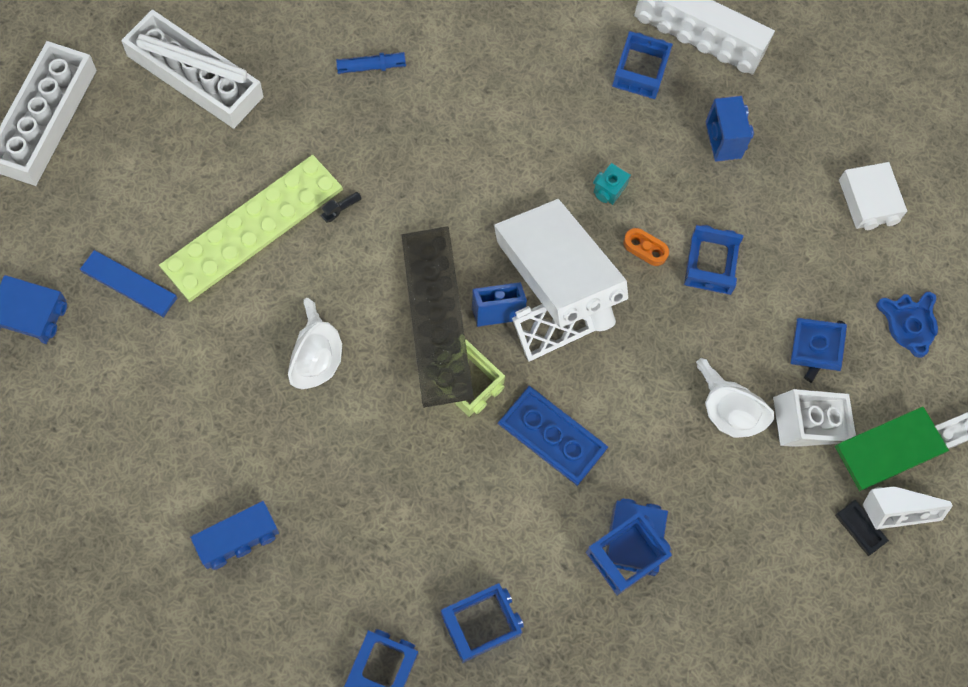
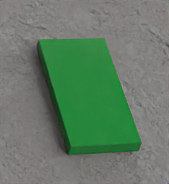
[834,406,949,492]

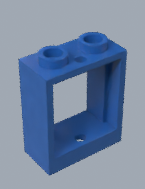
[612,31,673,99]
[586,511,672,596]
[440,583,524,663]

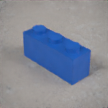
[190,501,279,570]

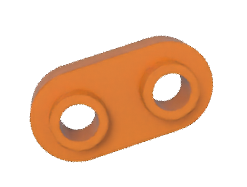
[623,228,669,266]

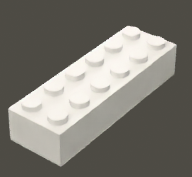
[634,0,775,75]
[121,10,264,129]
[0,41,97,186]

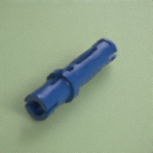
[336,52,406,74]

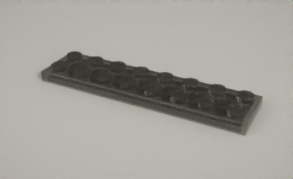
[401,226,474,408]

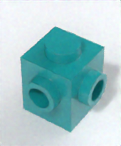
[593,163,631,205]

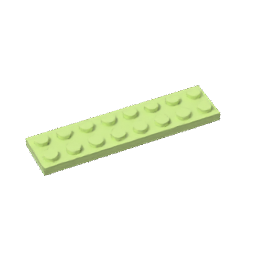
[159,155,343,302]

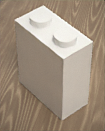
[839,162,907,230]

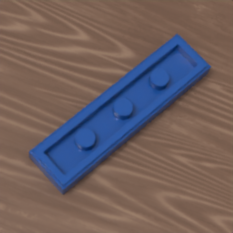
[80,250,177,318]

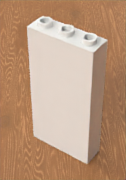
[494,199,628,328]

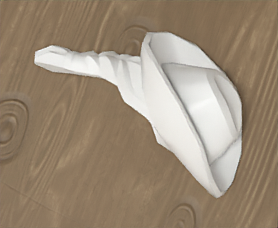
[288,298,342,389]
[696,358,774,438]

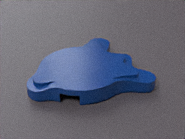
[877,292,938,358]

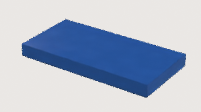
[498,386,608,486]

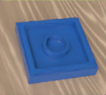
[791,318,847,371]

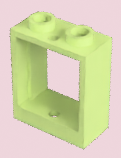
[427,336,505,417]

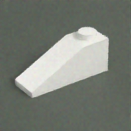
[862,487,953,529]

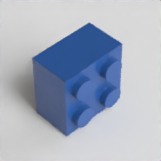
[705,96,754,162]

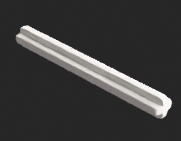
[136,34,247,83]

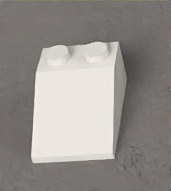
[773,389,856,447]

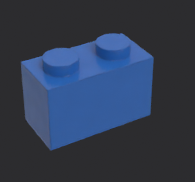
[472,282,527,327]

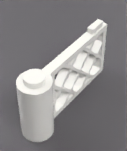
[512,304,616,361]

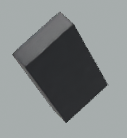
[835,499,889,556]

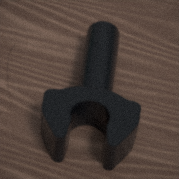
[320,192,361,223]

